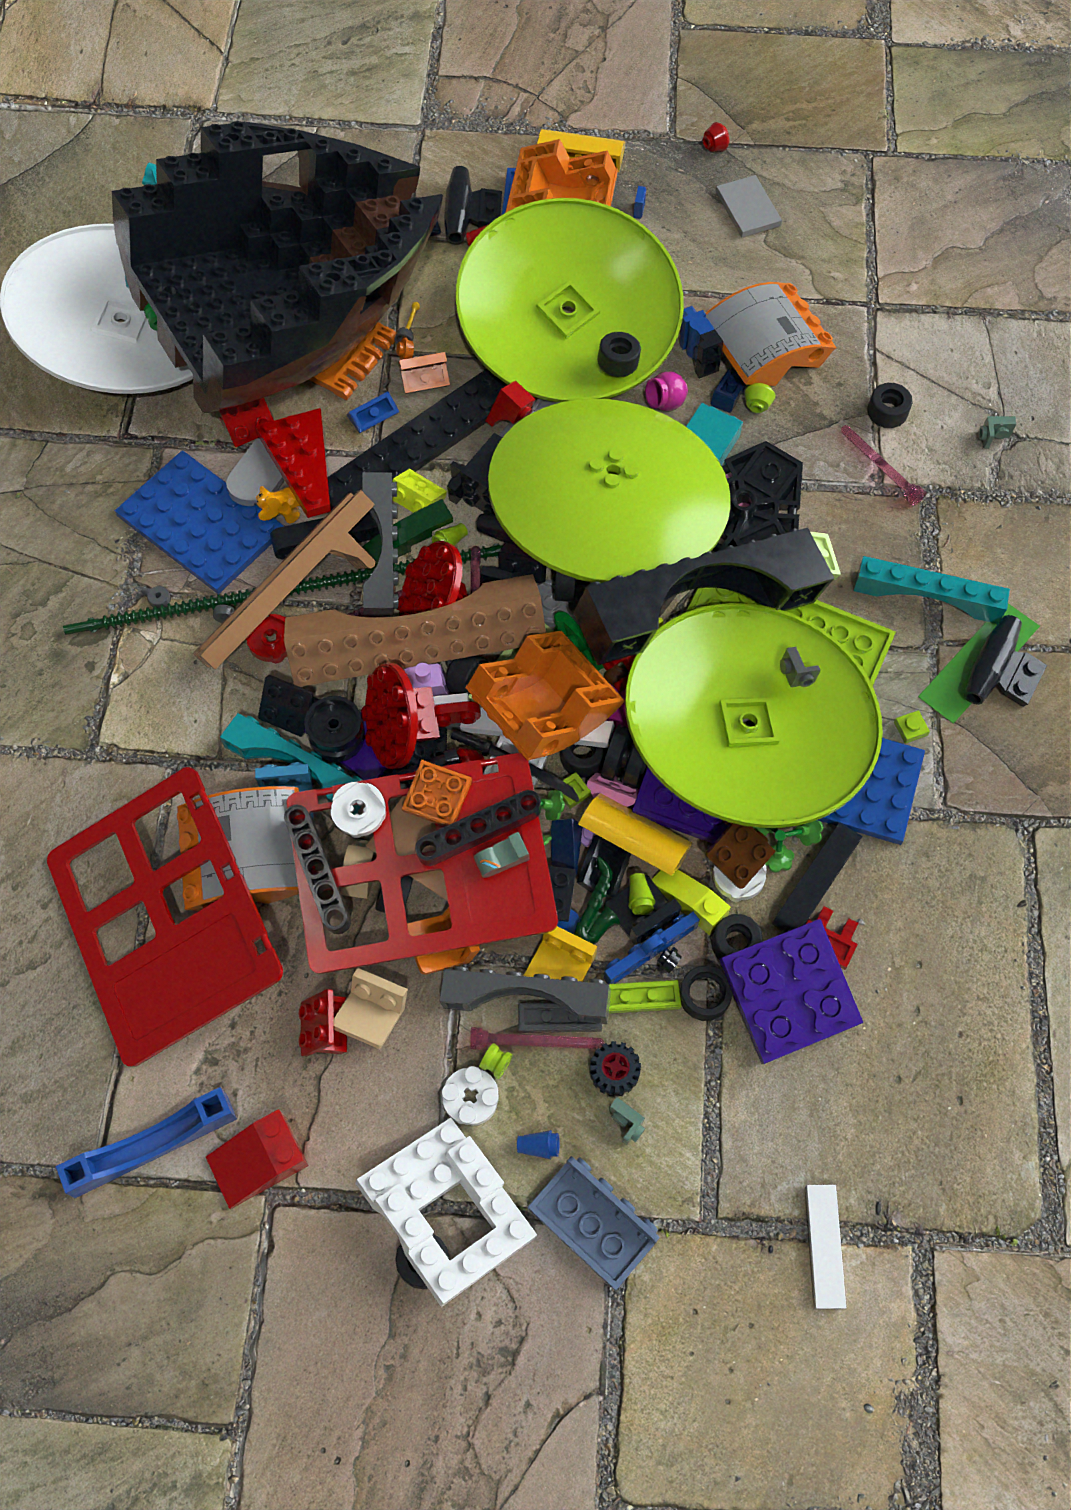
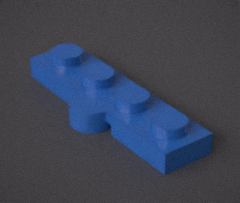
[604,912,700,984]

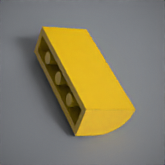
[537,129,625,172]
[578,793,693,876]

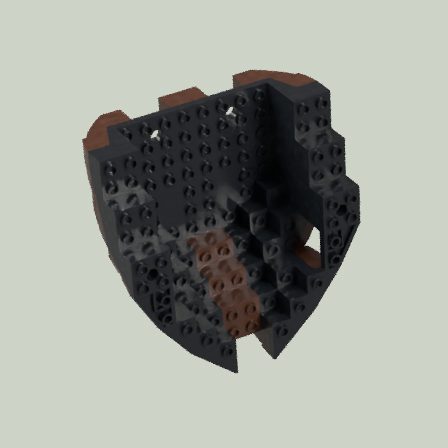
[112,121,443,413]

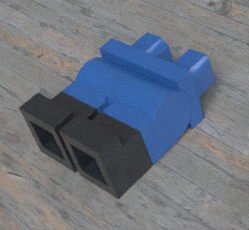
[679,306,724,379]

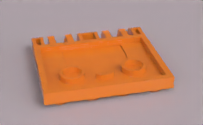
[308,322,396,401]

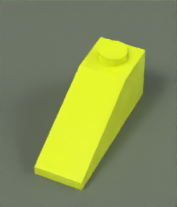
[652,870,731,936]

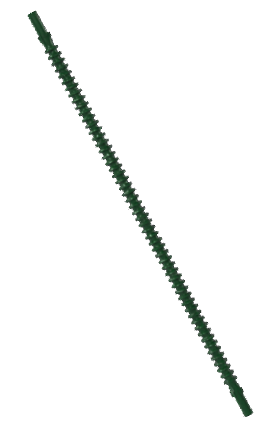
[63,543,503,635]

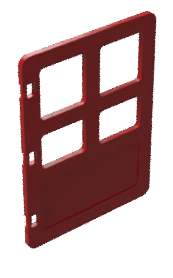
[287,753,558,974]
[47,767,283,1067]

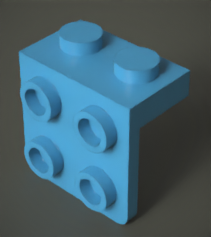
[255,762,313,818]

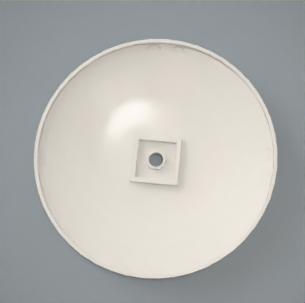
[0,224,193,394]

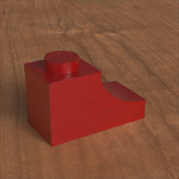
[486,380,535,427]

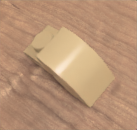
[341,840,377,899]

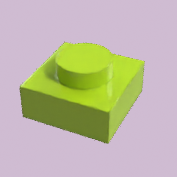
[894,710,930,744]
[555,772,591,809]

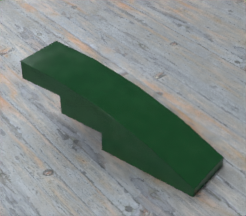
[362,499,453,570]

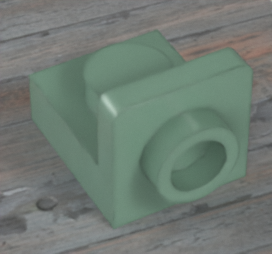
[979,416,1016,449]
[609,1097,646,1145]

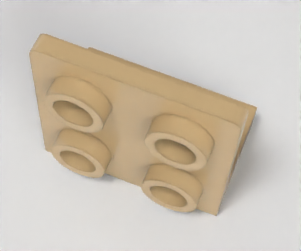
[333,968,408,1049]

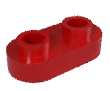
[434,701,481,727]

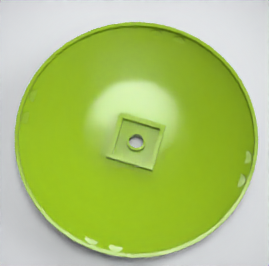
[456,198,684,403]
[488,399,730,583]
[625,603,883,828]

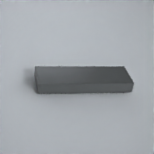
[519,1003,602,1033]

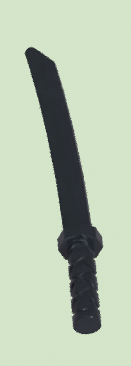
[450,729,579,802]

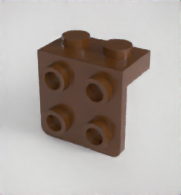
[706,820,776,889]

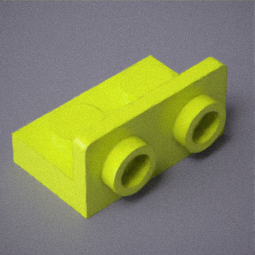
[392,469,447,513]

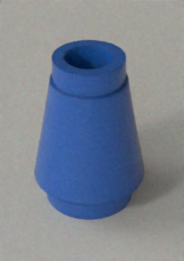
[517,1130,560,1160]

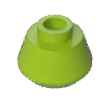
[744,383,776,413]

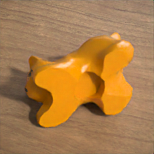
[256,486,301,524]

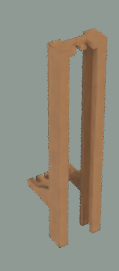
[192,490,375,670]

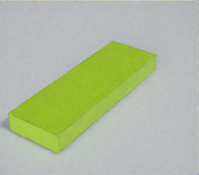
[609,980,682,1014]

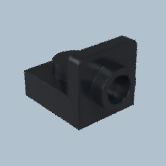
[447,461,465,505]

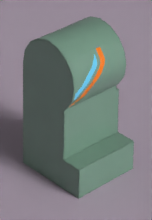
[473,832,530,878]

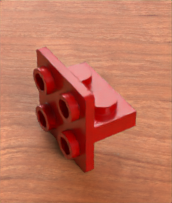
[219,398,274,447]
[298,989,347,1057]

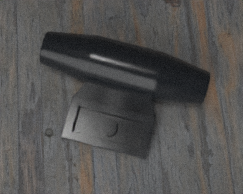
[444,166,502,244]
[476,513,546,584]
[964,615,1047,707]

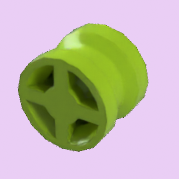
[479,1043,513,1079]

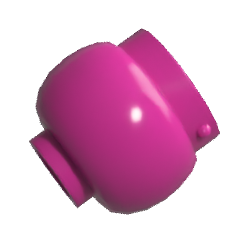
[645,372,688,411]

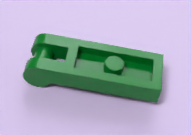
[554,611,604,671]

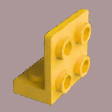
[524,926,597,982]

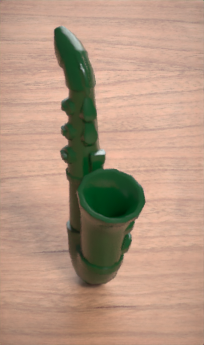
[574,857,620,944]

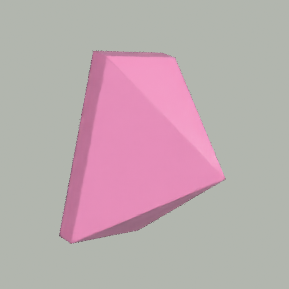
[587,773,640,807]

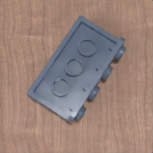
[527,1156,660,1292]

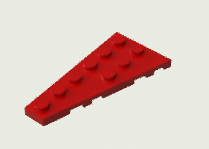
[255,408,331,518]

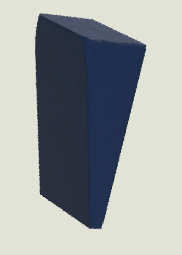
[711,369,746,413]
[551,818,583,875]

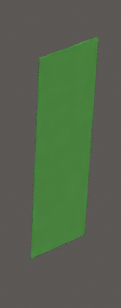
[918,603,1040,724]

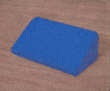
[346,391,399,433]

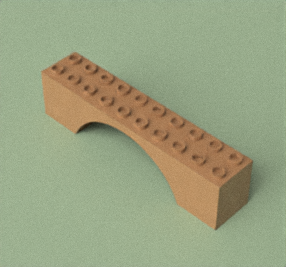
[284,574,546,687]

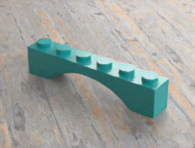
[853,556,1010,624]
[220,713,363,815]

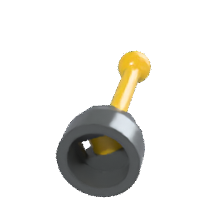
[394,302,420,344]

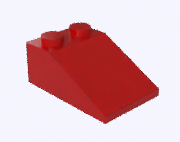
[206,1109,309,1209]

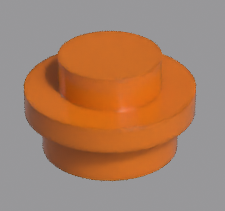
[396,337,414,360]

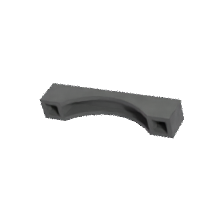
[362,472,398,617]
[439,966,611,1024]

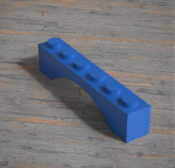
[56,1087,237,1198]

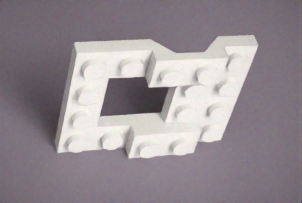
[355,1118,537,1307]

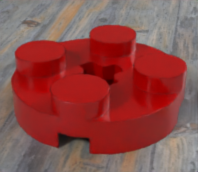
[246,614,287,664]

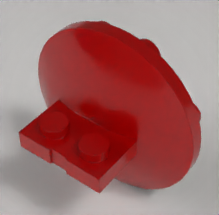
[397,541,468,616]
[361,663,440,769]

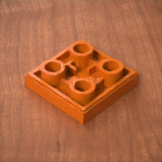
[401,760,472,826]

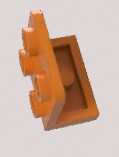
[407,907,480,975]

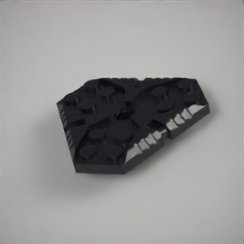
[713,441,803,552]

